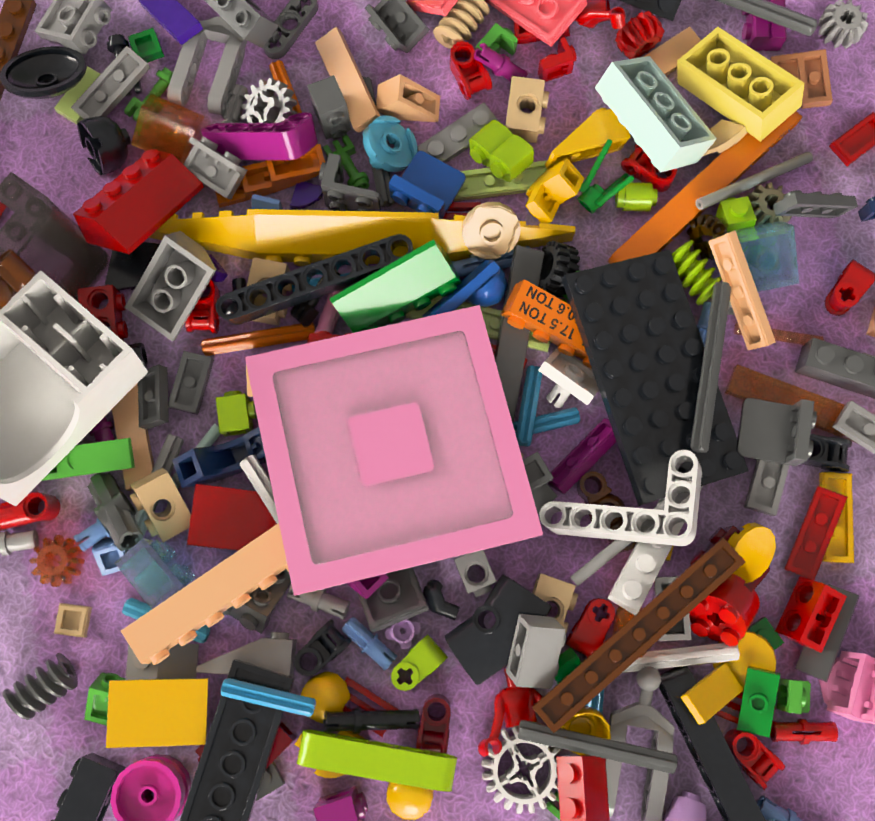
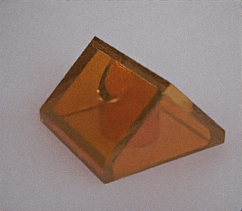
[131,94,205,164]

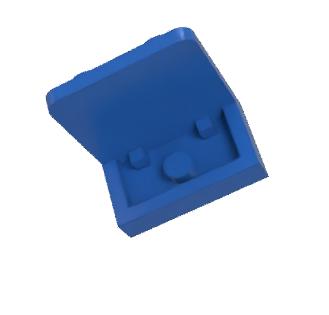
[389,151,466,219]

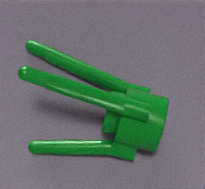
[577,139,634,214]

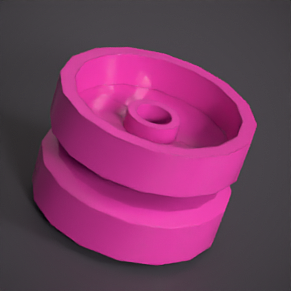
[110,754,192,821]

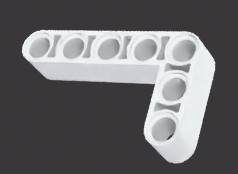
[539,450,702,546]

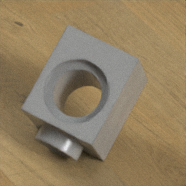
[454,550,496,597]

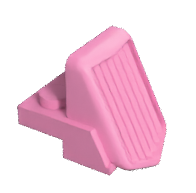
[819,651,875,724]

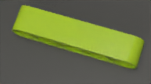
[297,729,457,792]

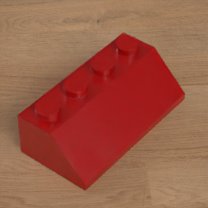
[73,149,204,254]

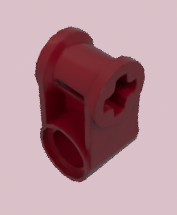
[416,694,451,754]

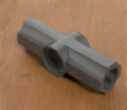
[87,472,144,551]

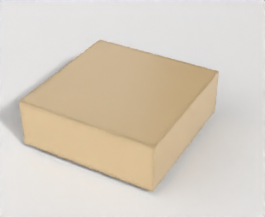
[54,603,92,638]

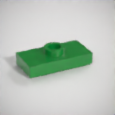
[737,666,780,738]

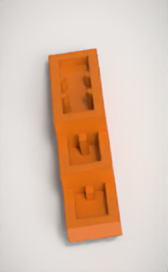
[215,144,325,208]

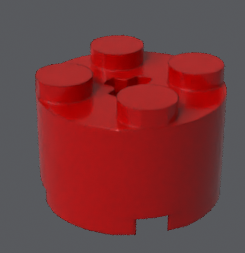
[689,574,760,646]

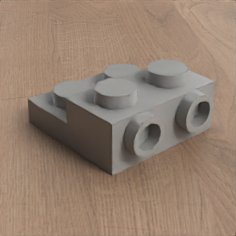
[35,0,112,55]

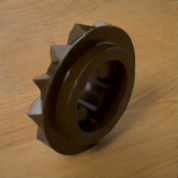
[686,214,728,260]

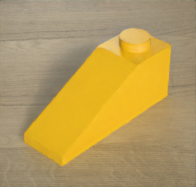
[545,108,631,169]

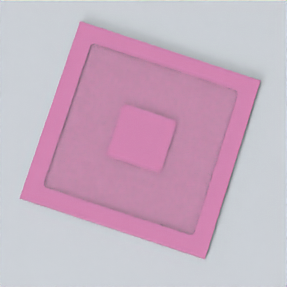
[245,305,543,596]

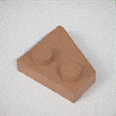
[770,49,833,109]

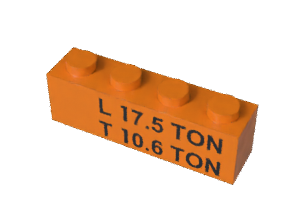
[501,279,592,369]

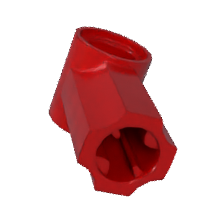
[0,492,61,531]

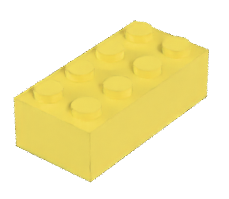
[677,27,805,142]

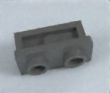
[365,0,430,53]

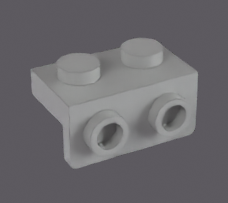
[183,136,248,200]

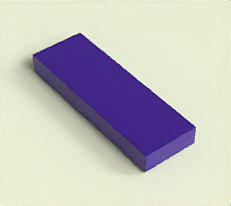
[139,0,203,45]

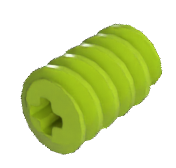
[671,240,722,306]

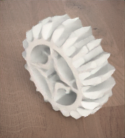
[481,726,561,814]

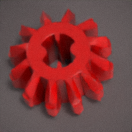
[615,11,665,59]

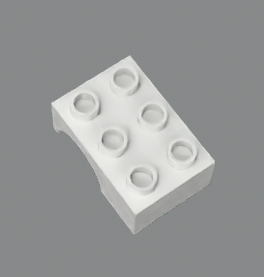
[0,270,148,506]

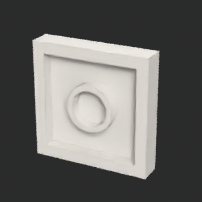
[538,349,599,408]

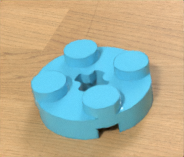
[362,115,418,172]

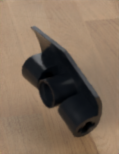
[445,574,552,685]

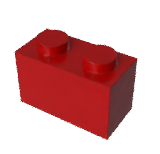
[556,755,610,821]

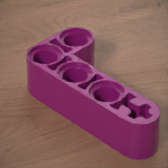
[201,112,318,160]

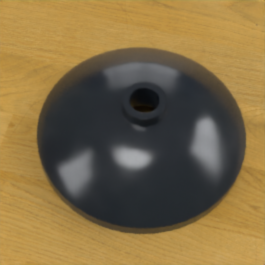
[0,46,87,99]

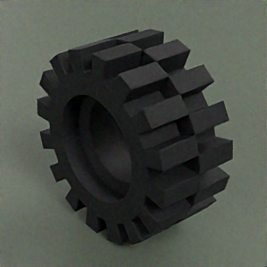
[538,240,580,297]

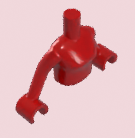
[574,0,626,29]
[478,668,542,757]

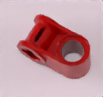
[450,41,492,100]
[620,144,677,192]
[824,259,875,316]
[185,280,221,334]
[565,598,615,657]
[724,728,786,790]

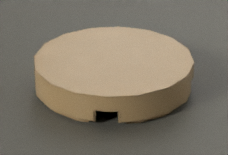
[462,202,521,259]

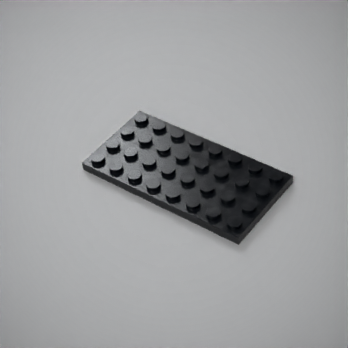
[561,250,748,506]

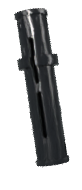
[323,708,420,734]

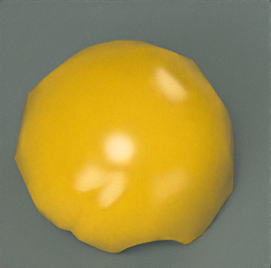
[301,671,350,724]
[561,706,611,756]
[386,782,434,820]

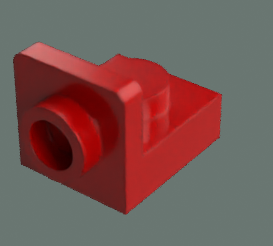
[538,37,577,82]

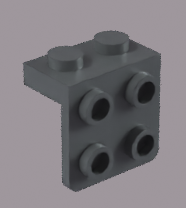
[319,153,381,212]
[737,398,817,466]
[223,569,291,634]

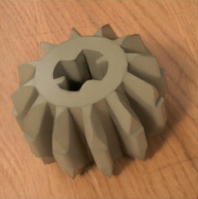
[747,182,792,233]

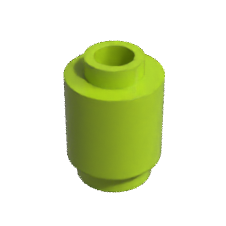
[615,182,658,212]

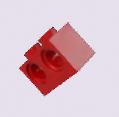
[78,285,128,341]
[775,576,847,653]

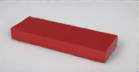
[784,486,848,580]

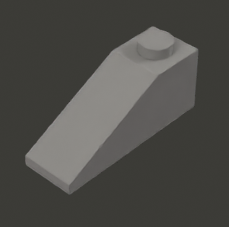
[196,632,297,677]

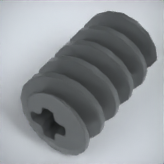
[3,653,78,720]

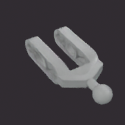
[167,16,247,116]
[605,666,675,821]

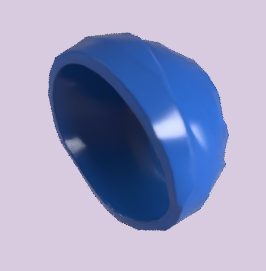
[467,268,507,307]

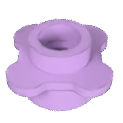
[385,619,421,649]

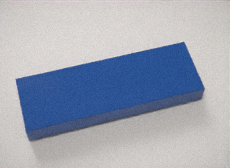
[422,259,500,317]

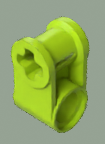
[391,634,448,691]

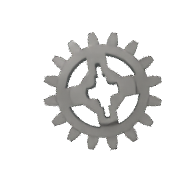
[241,78,298,123]

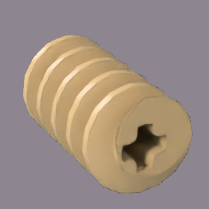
[433,0,490,49]

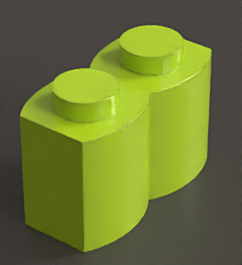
[469,120,534,182]

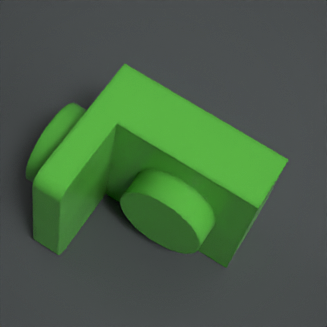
[475,23,518,66]
[84,673,125,726]
[777,678,811,714]

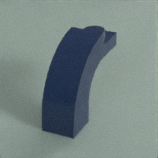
[172,427,266,488]

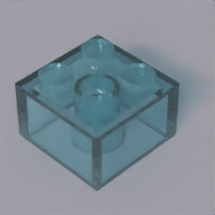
[728,221,799,292]
[115,538,195,609]

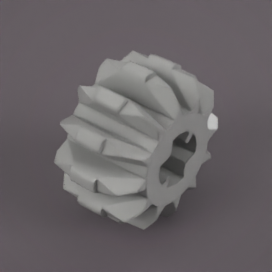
[818,0,869,49]

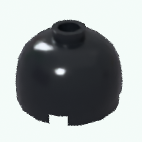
[77,116,131,175]

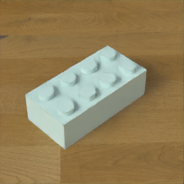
[595,56,717,172]

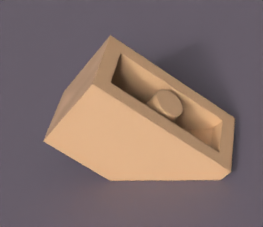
[376,74,440,122]

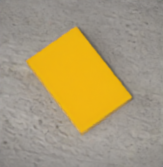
[106,678,208,748]

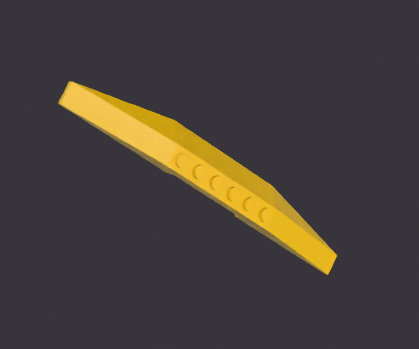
[148,209,575,267]

